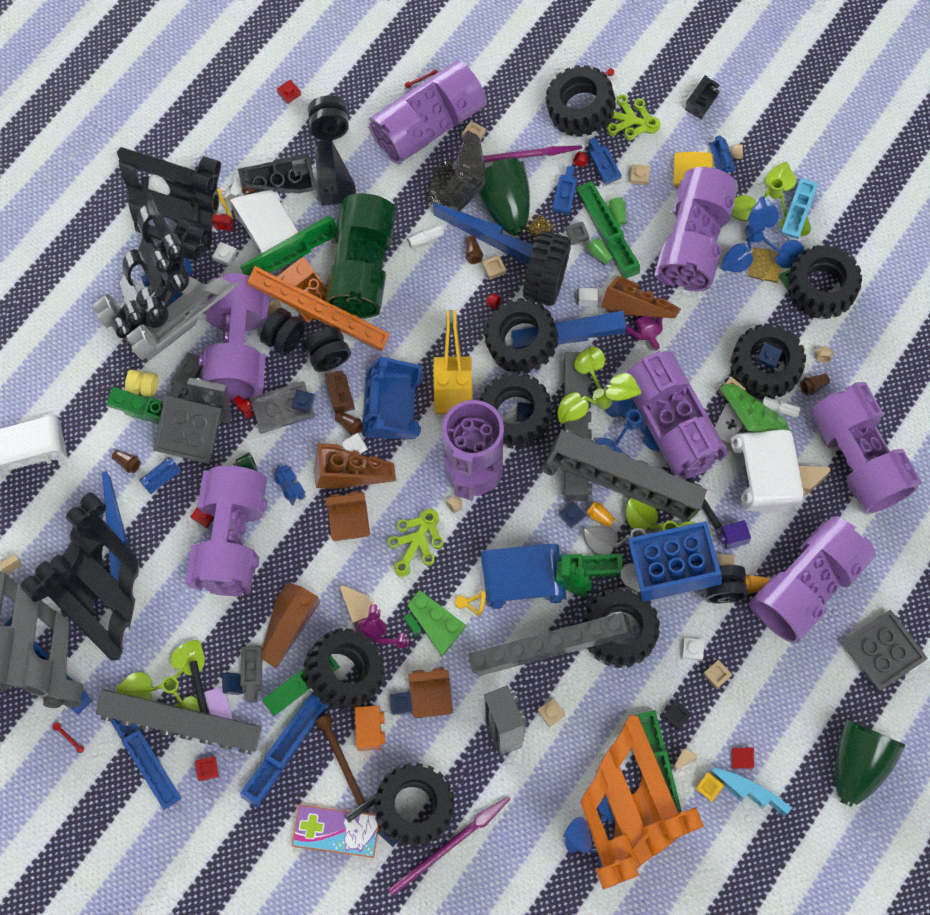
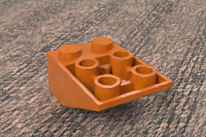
[276,256,327,323]

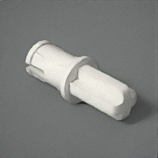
[407,226,444,248]
[763,396,801,417]

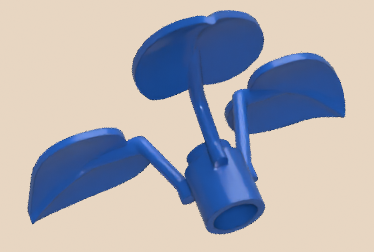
[720,196,804,272]
[594,398,660,453]
[563,795,617,886]

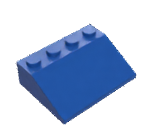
[628,521,722,602]

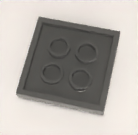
[153,394,222,464]
[842,610,928,693]

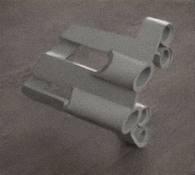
[93,277,238,361]

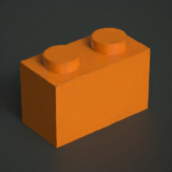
[355,706,386,751]

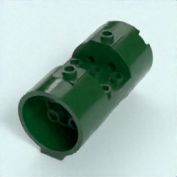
[325,193,396,319]

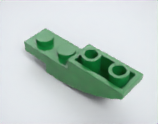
[106,387,163,424]
[556,556,592,598]
[262,655,340,716]

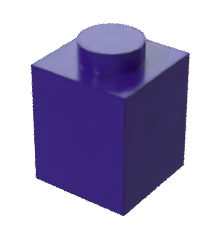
[719,520,751,550]

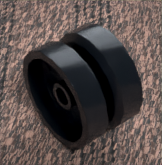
[307,95,349,141]
[260,307,306,356]
[303,327,351,372]
[704,565,748,604]

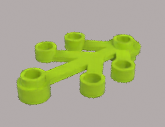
[607,94,661,140]
[388,509,444,578]

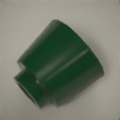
[233,452,258,471]

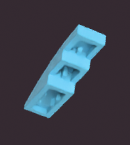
[781,178,818,239]
[710,768,792,817]

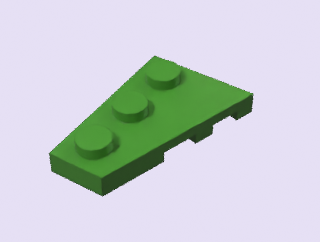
[407,590,466,657]

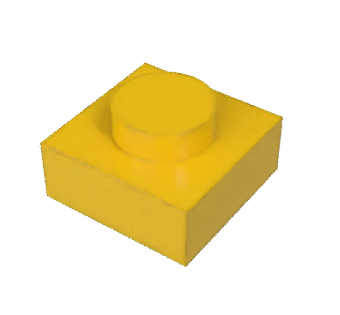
[695,772,725,802]

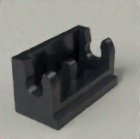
[685,75,720,119]

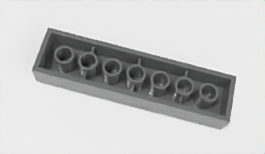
[546,430,707,522]

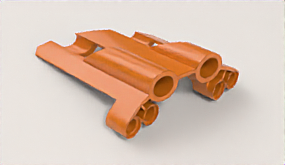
[580,715,704,890]

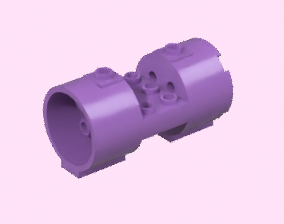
[368,60,487,164]
[654,167,738,292]
[199,273,269,400]
[626,351,728,480]
[810,382,922,514]
[443,400,504,501]
[185,466,268,596]
[748,517,876,644]

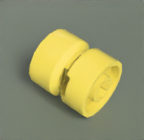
[125,369,158,398]

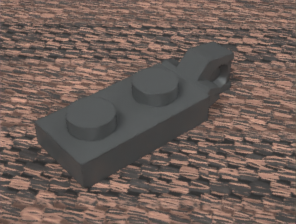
[170,352,202,398]
[240,646,263,703]

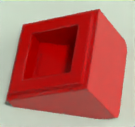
[731,747,754,770]

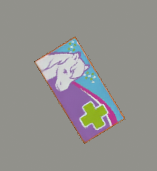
[292,805,379,858]

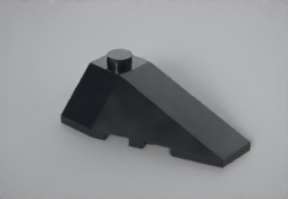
[314,140,356,206]
[238,154,317,194]

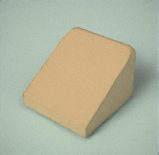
[673,749,698,771]

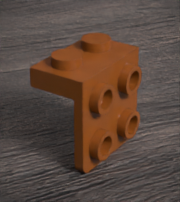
[326,491,370,541]
[408,667,453,718]

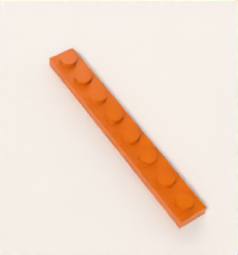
[246,266,390,351]

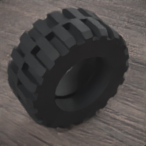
[545,65,616,137]
[523,231,571,306]
[787,245,862,319]
[484,298,558,374]
[730,324,806,399]
[479,372,552,449]
[583,588,660,668]
[303,628,385,710]
[374,763,455,847]

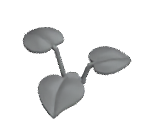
[584,523,665,593]

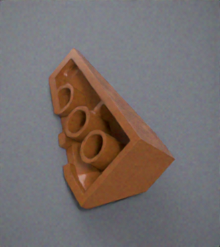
[601,276,681,318]
[314,443,396,489]
[263,582,320,669]

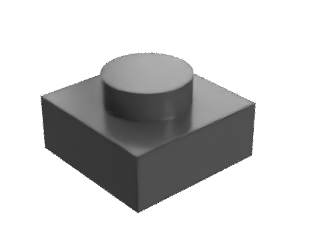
[566,221,589,245]

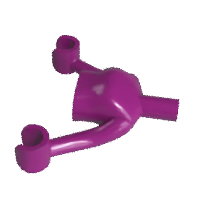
[626,298,667,350]
[354,604,409,649]

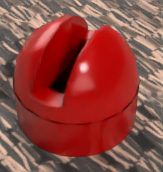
[572,151,588,167]
[486,294,501,310]

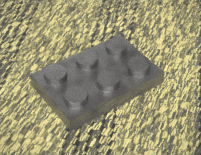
[187,378,232,423]
[250,381,315,434]

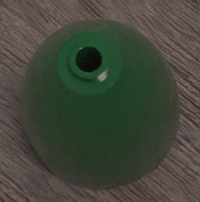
[472,158,530,236]
[835,719,905,807]

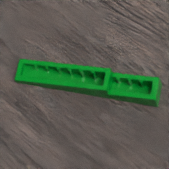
[576,181,640,279]
[240,216,337,276]
[564,554,624,577]
[634,710,682,813]

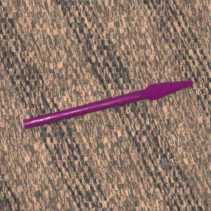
[453,145,583,166]
[388,797,510,896]

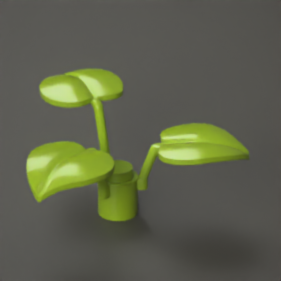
[731,161,811,236]
[558,346,642,424]
[626,498,713,536]
[116,640,205,711]

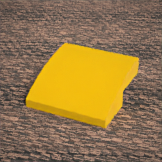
[673,152,713,188]

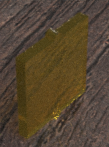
[748,247,781,283]

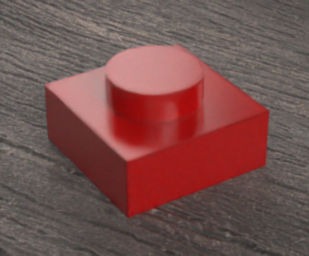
[276,79,302,104]
[212,214,234,231]
[233,395,253,419]
[190,506,214,529]
[195,756,220,782]

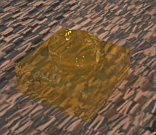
[528,215,554,237]

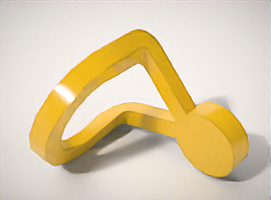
[454,590,486,617]

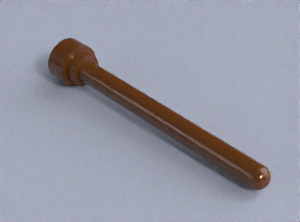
[315,714,365,806]

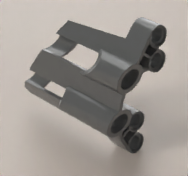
[0,571,83,708]

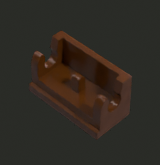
[325,371,355,414]

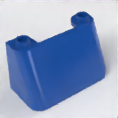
[362,356,424,439]
[481,544,567,609]

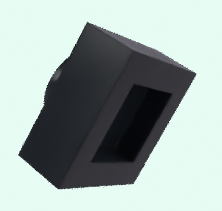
[663,701,692,730]

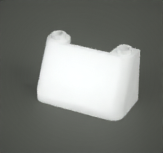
[230,190,298,254]
[0,414,69,480]
[731,430,803,513]

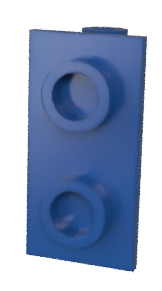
[709,135,736,173]
[139,457,181,494]
[274,465,306,506]

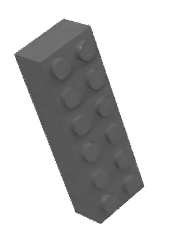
[484,685,526,757]

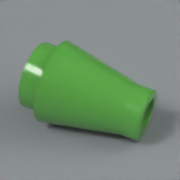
[608,197,627,226]
[586,237,613,265]

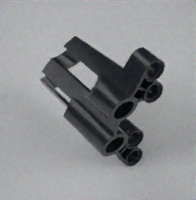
[117,147,221,261]
[112,193,189,338]
[20,492,139,661]

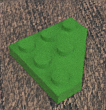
[721,384,791,432]

